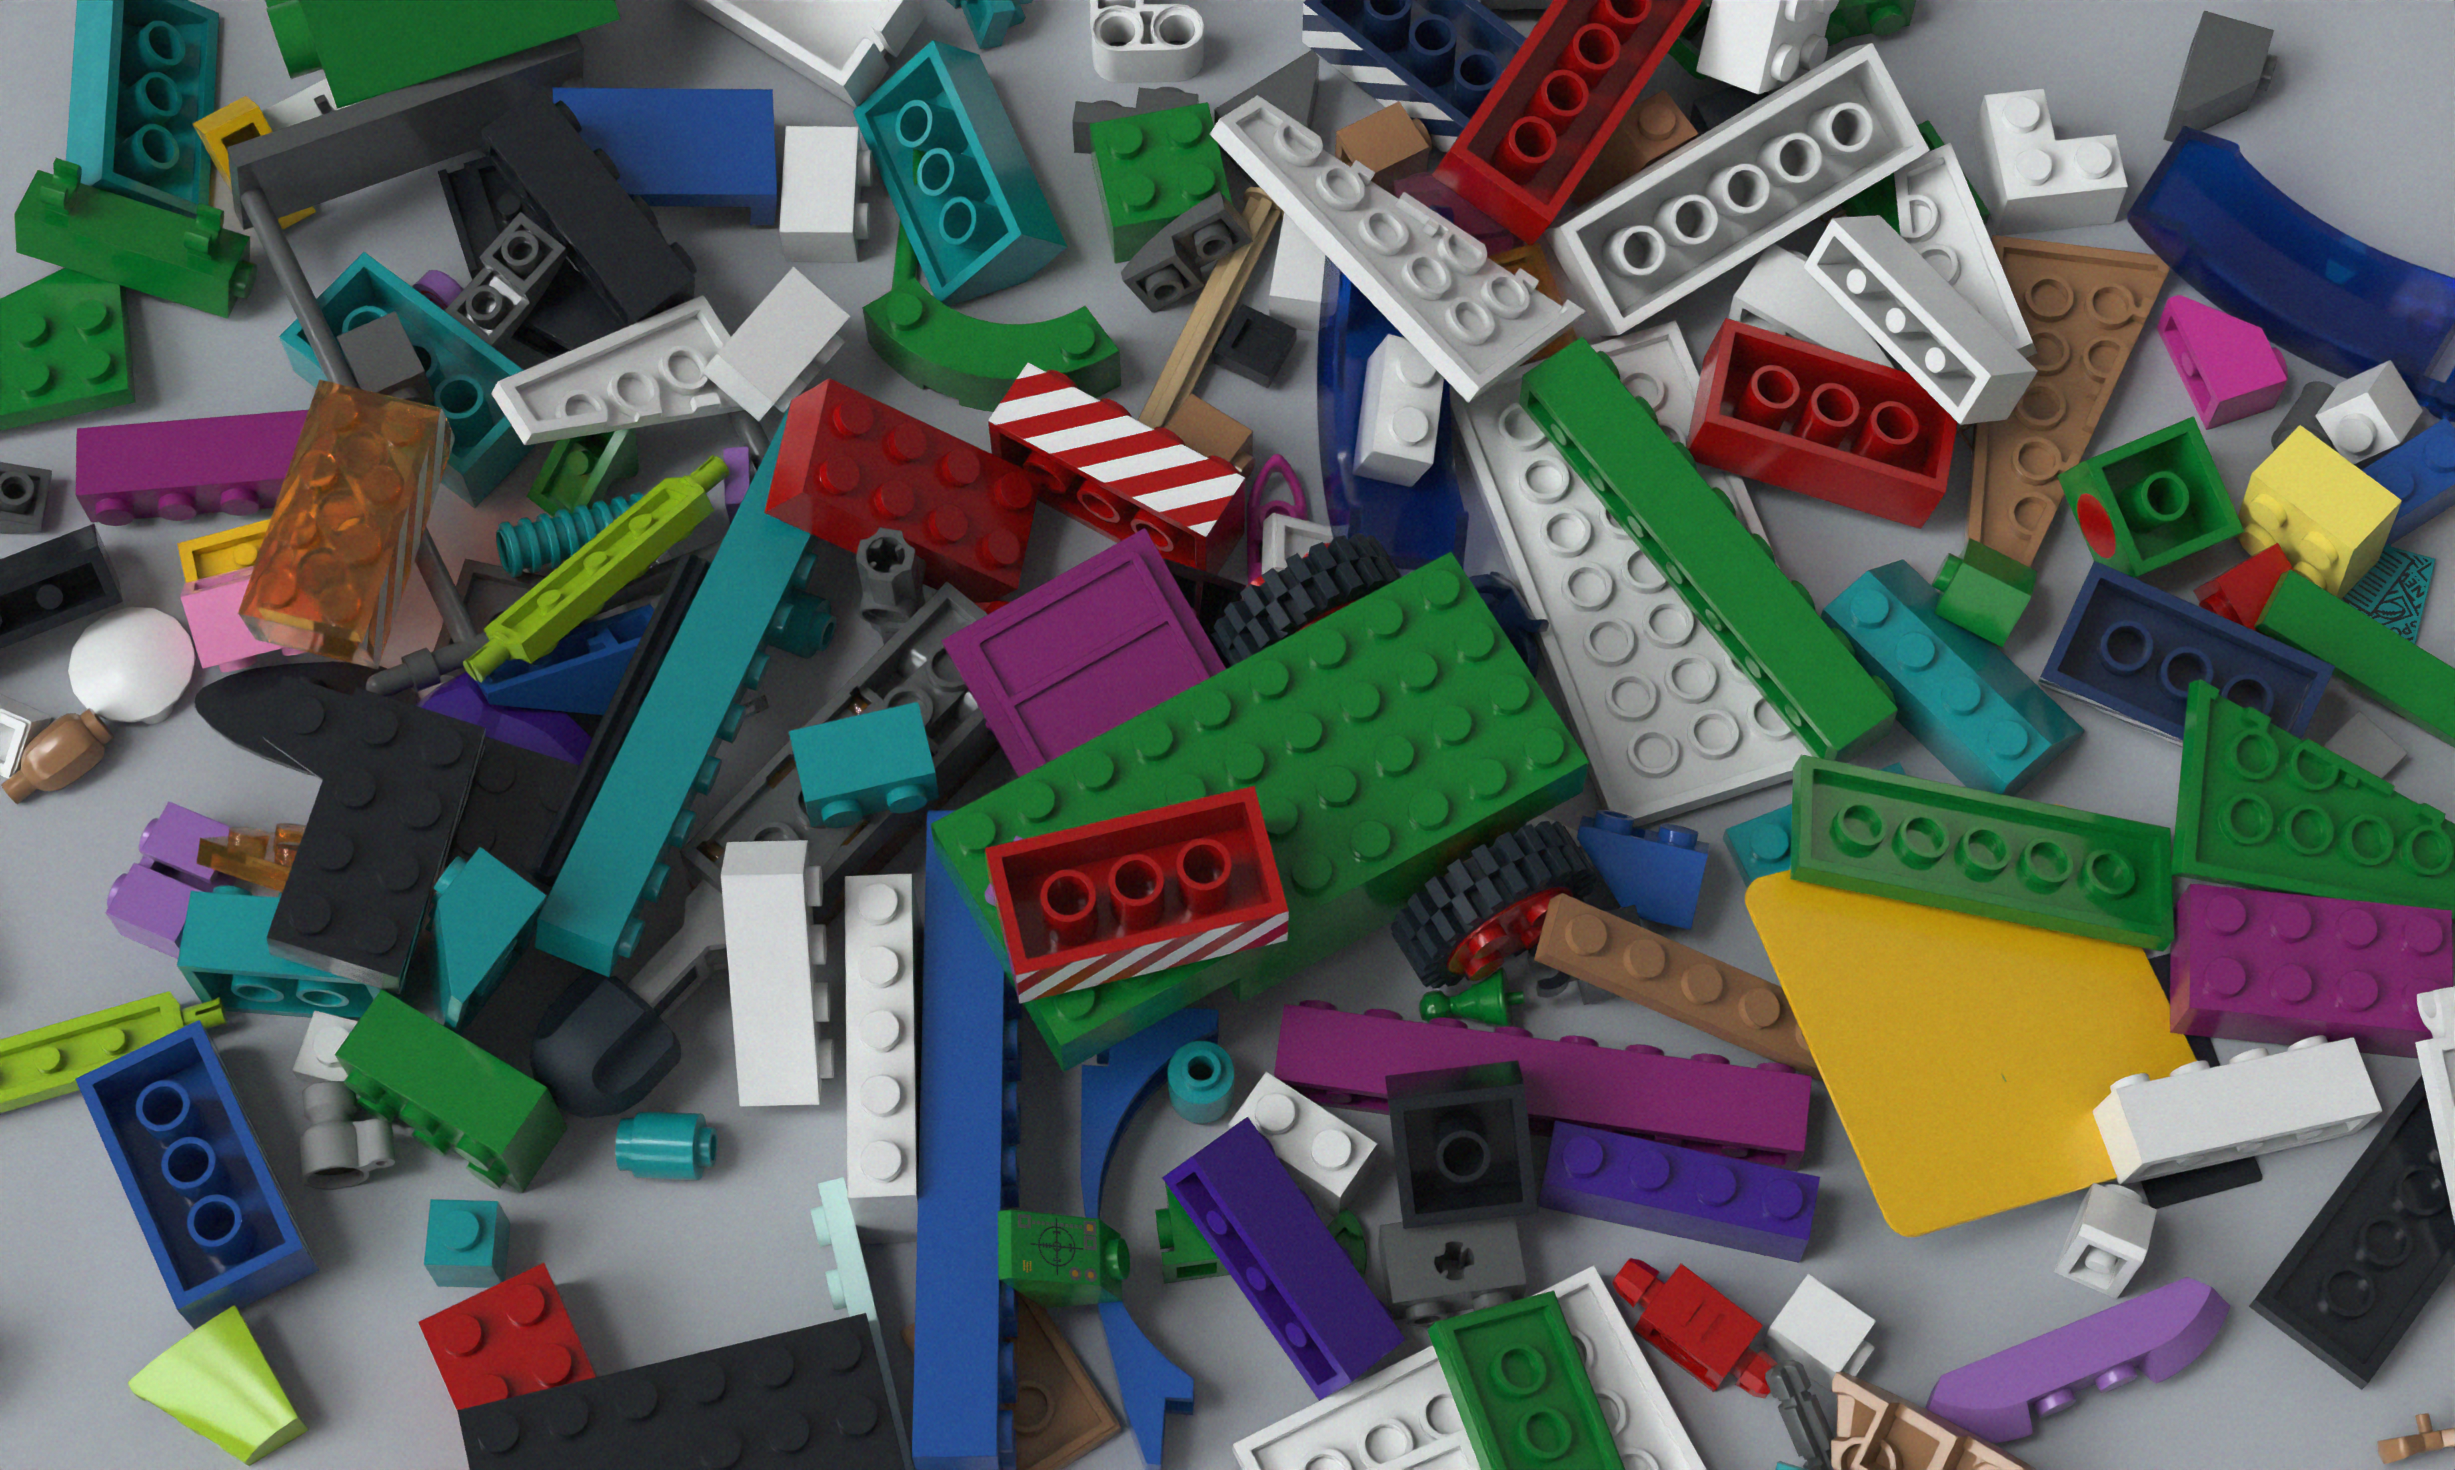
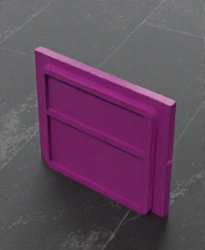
[941,528,1226,778]

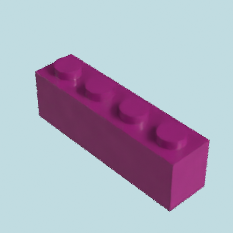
[75,408,340,526]

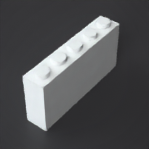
[845,874,923,1244]

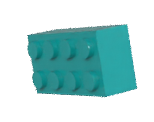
[279,252,538,508]

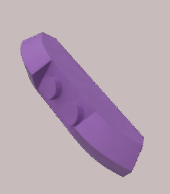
[1925,1277,2231,1443]

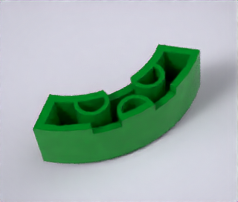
[862,277,1121,412]

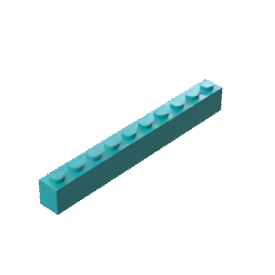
[535,403,824,977]

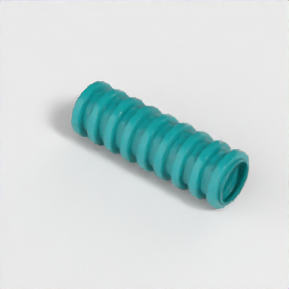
[496,489,652,578]

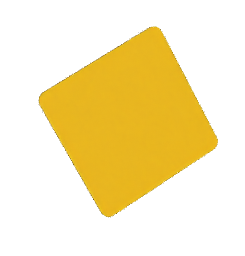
[1745,804,2197,1237]

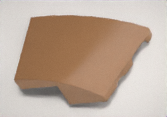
[1831,1371,2036,1470]

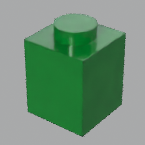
[1932,538,2038,647]

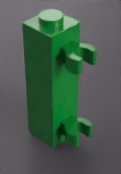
[14,158,257,319]

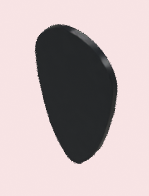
[195,661,418,776]

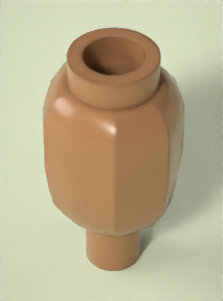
[1,708,114,804]

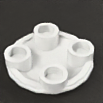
[68,607,196,724]

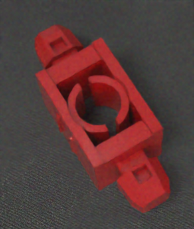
[1612,1258,1778,1399]

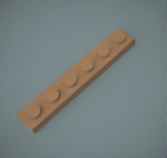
[1534,893,1824,1082]

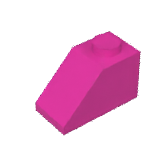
[2156,295,2288,430]

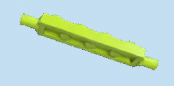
[463,455,730,683]
[0,991,228,1113]

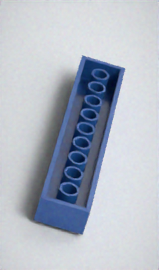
[912,810,1023,1470]

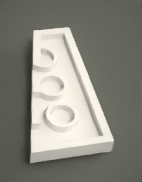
[1894,143,2037,358]
[491,295,745,445]

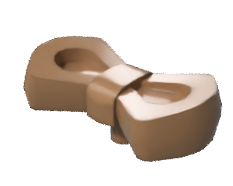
[2377,1413,2455,1464]

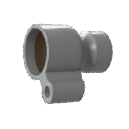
[300,1081,395,1190]

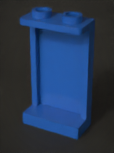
[553,87,777,225]

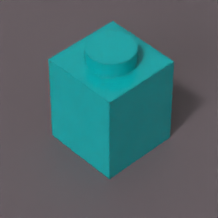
[424,1199,511,1288]

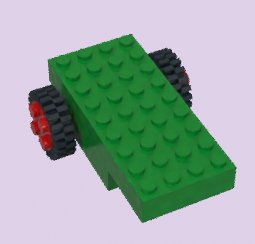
[930,534,1597,1072]

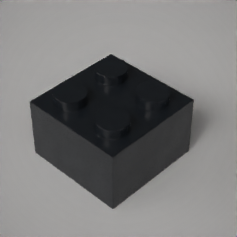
[1385,1060,1538,1229]

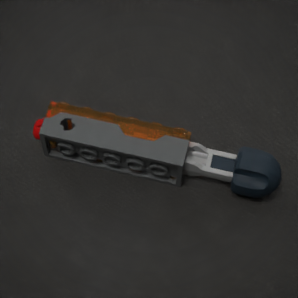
[529,582,1010,1119]

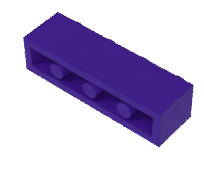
[1162,1117,1406,1401]
[1537,1120,1820,1263]

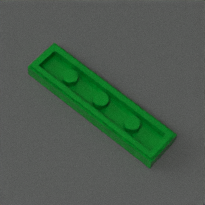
[2254,569,2455,748]

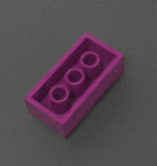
[2170,883,2453,1059]

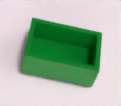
[335,989,568,1193]

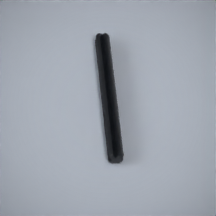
[530,553,711,887]

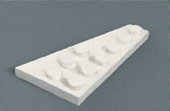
[1210,95,1586,403]

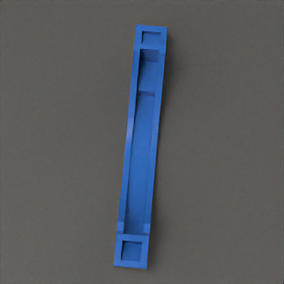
[1080,1007,1219,1470]

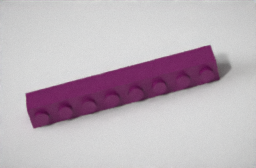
[1274,1000,1812,1171]

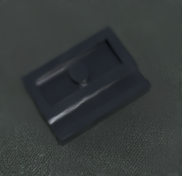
[437,156,549,280]

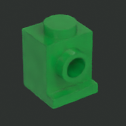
[1155,1183,1230,1284]

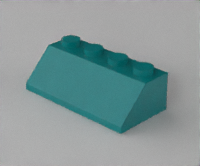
[66,0,219,219]
[852,40,1068,306]
[1821,559,2085,797]
[425,847,547,1036]

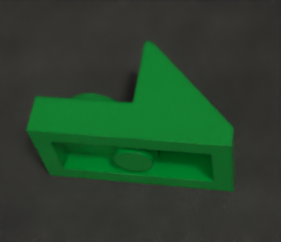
[526,428,639,518]

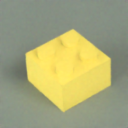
[2235,425,2402,599]

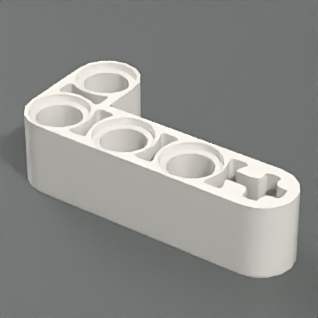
[1090,0,1204,83]

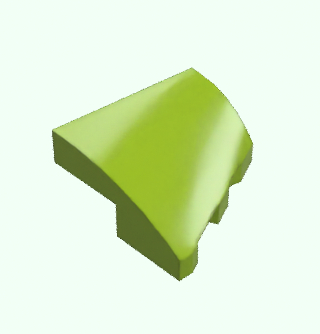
[127,1305,309,1466]

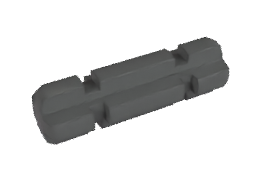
[1765,1359,1834,1470]

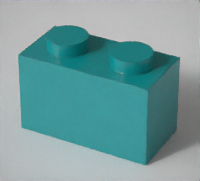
[789,702,939,828]

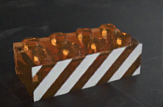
[238,379,455,669]

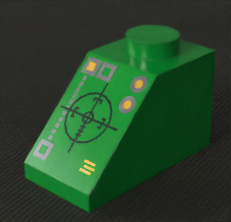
[998,1210,1130,1309]

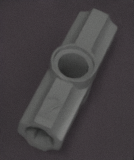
[856,528,927,644]

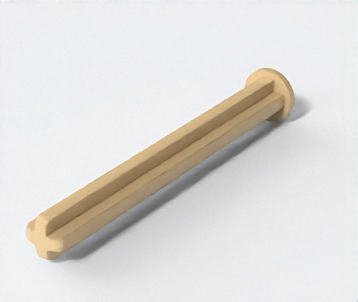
[1137,187,1284,429]

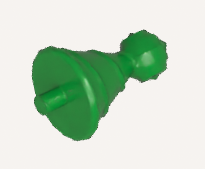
[1419,967,1525,1027]

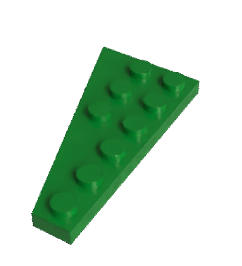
[0,268,136,431]
[2171,679,2455,924]

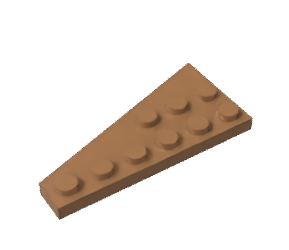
[1964,235,2175,567]

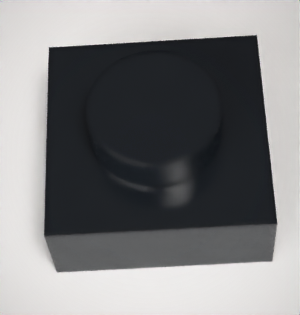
[1214,304,1297,388]

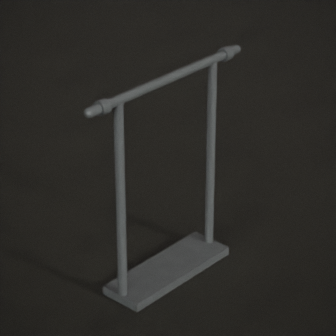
[227,34,770,697]

